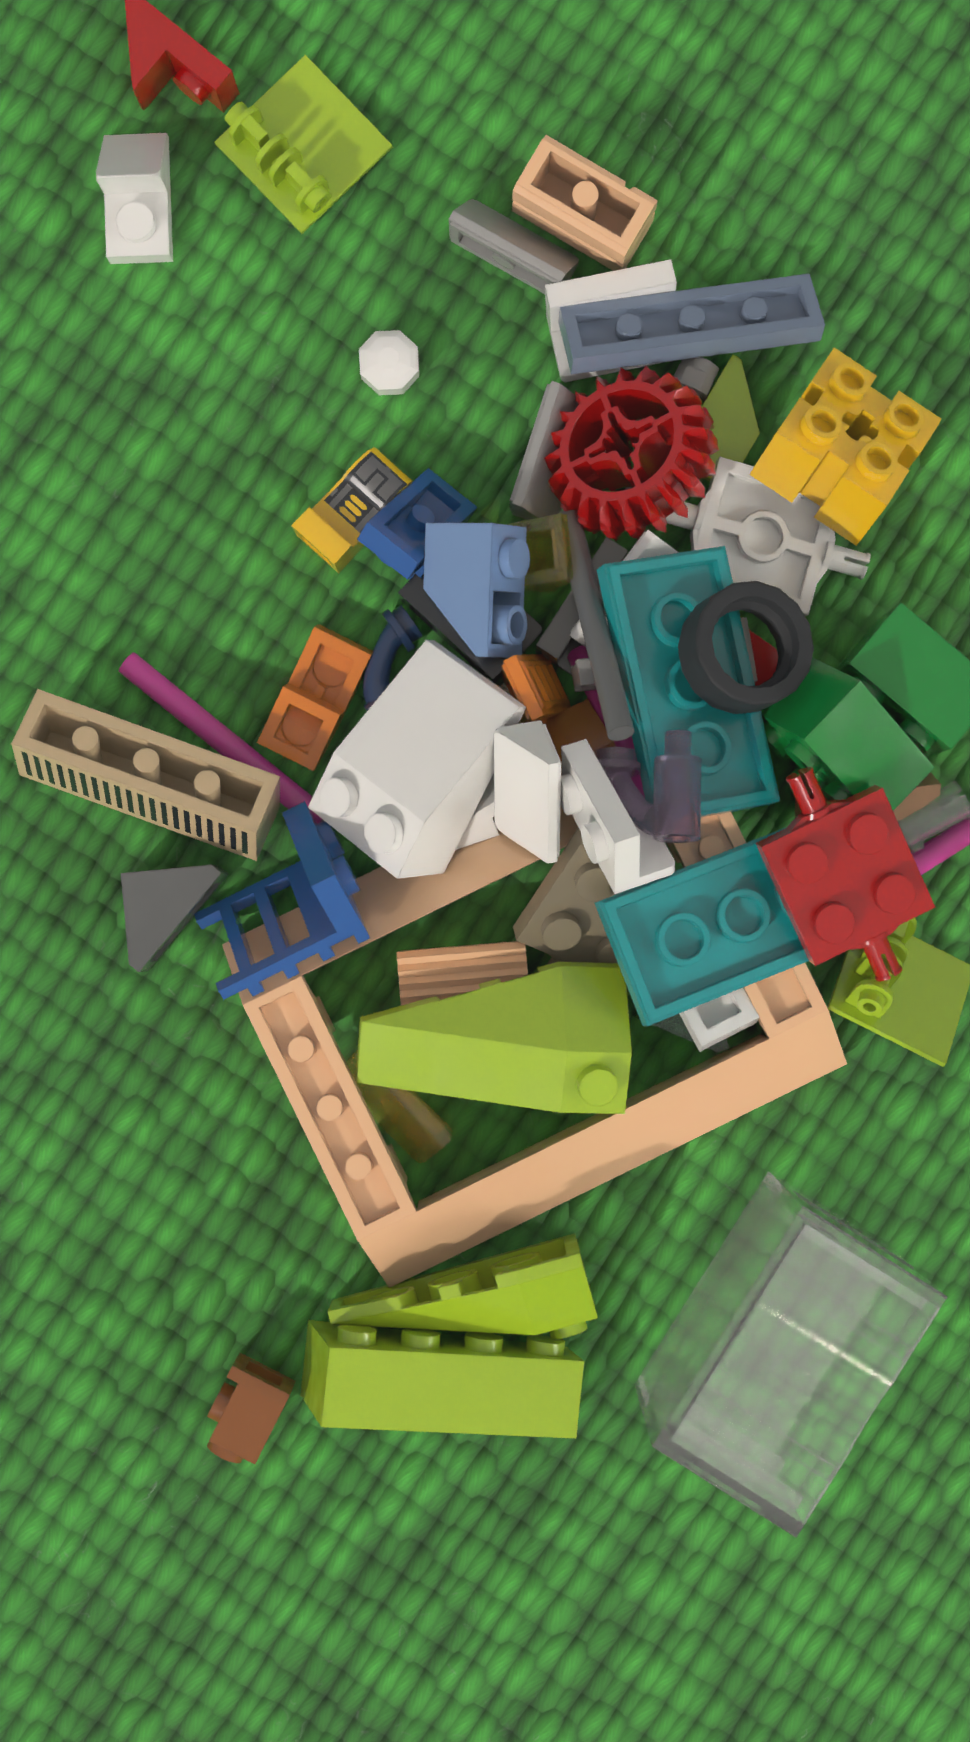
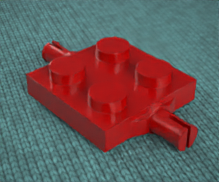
[756,767,935,981]

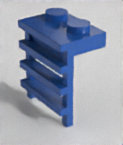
[194,801,370,999]

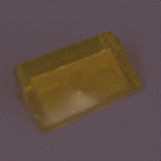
[346,1050,452,1163]

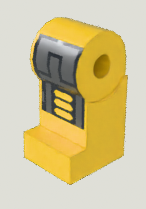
[291,447,413,573]

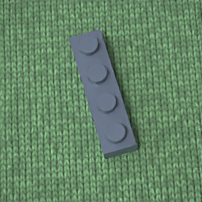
[558,274,825,375]

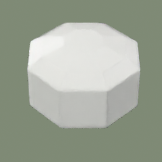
[359,330,419,395]

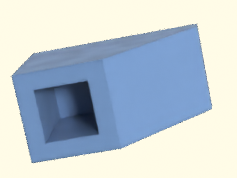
[423,523,530,658]

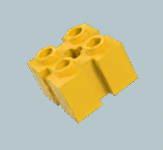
[749,348,942,546]

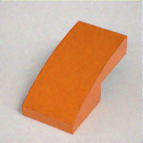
[257,624,373,771]

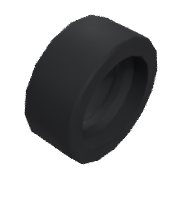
[678,581,814,714]

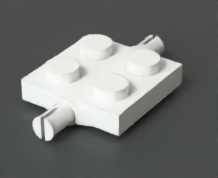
[666,457,871,616]

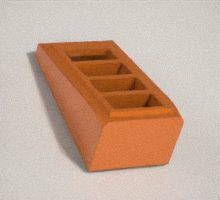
[502,654,571,723]

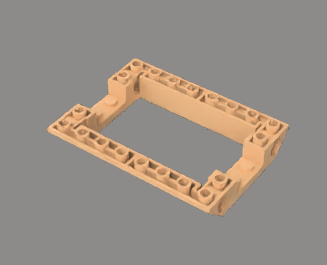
[222,807,847,1288]

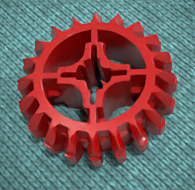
[544,366,719,542]

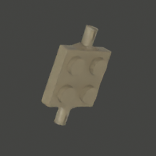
[513,823,677,965]

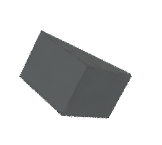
[121,865,229,972]

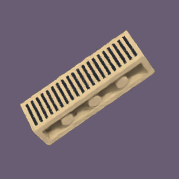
[11,689,280,861]

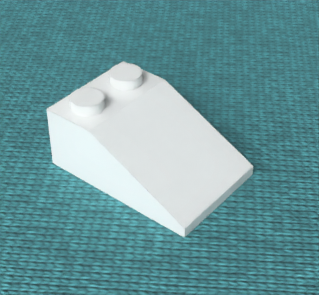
[308,640,526,879]

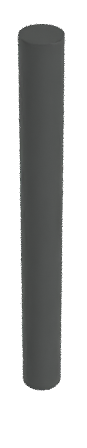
[555,510,634,741]

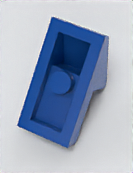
[357,468,477,580]

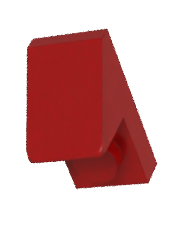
[125,0,240,113]

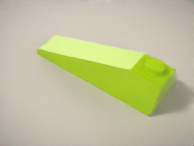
[356,961,632,1114]
[327,1233,598,1339]

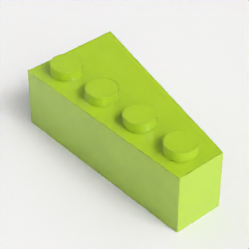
[301,1320,584,1439]

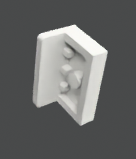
[561,739,675,894]

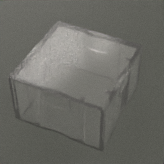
[634,1171,947,1538]

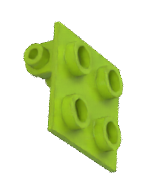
[214,55,393,234]
[827,918,970,1067]

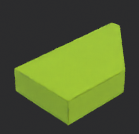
[702,355,760,482]

